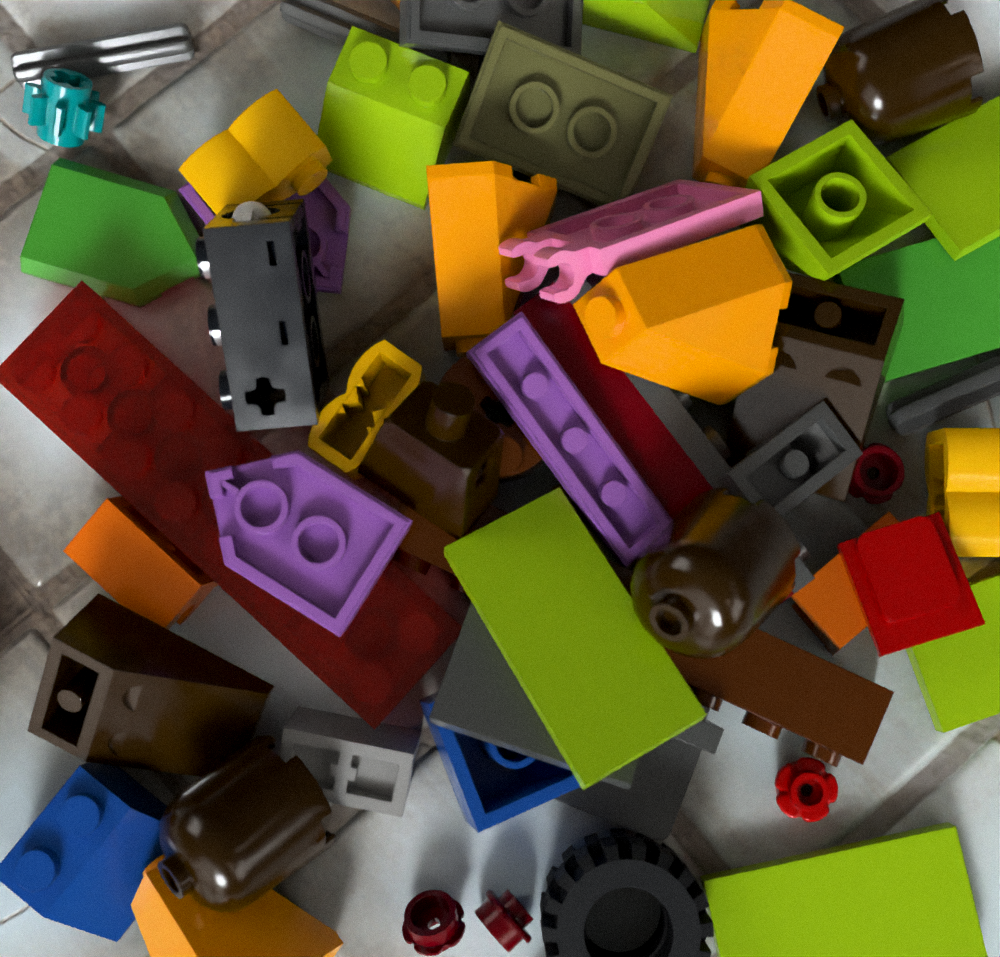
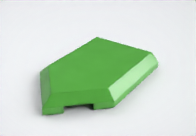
[20,158,200,308]

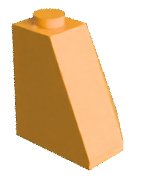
[692,0,845,188]
[426,161,557,358]
[573,224,793,405]
[131,854,343,957]

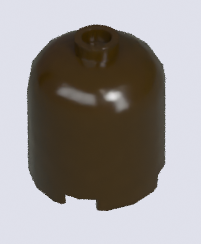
[816,0,984,146]
[630,487,800,659]
[158,735,336,912]

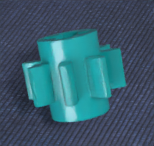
[22,68,106,147]

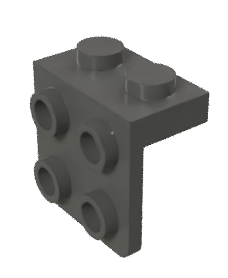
[555,704,724,841]

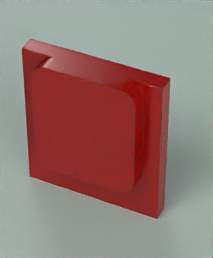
[837,512,986,657]

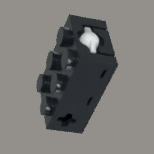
[196,199,329,432]

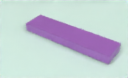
[465,311,672,567]

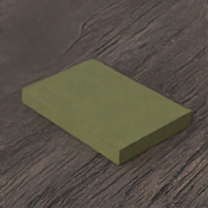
[451,20,673,206]

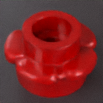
[774,757,838,822]

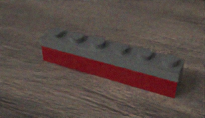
[512,273,815,604]

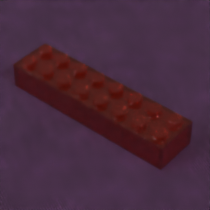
[0,280,463,730]

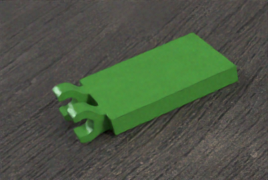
[833,236,1000,383]

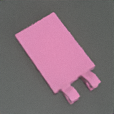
[498,179,764,303]

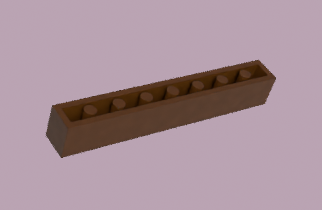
[392,502,894,767]

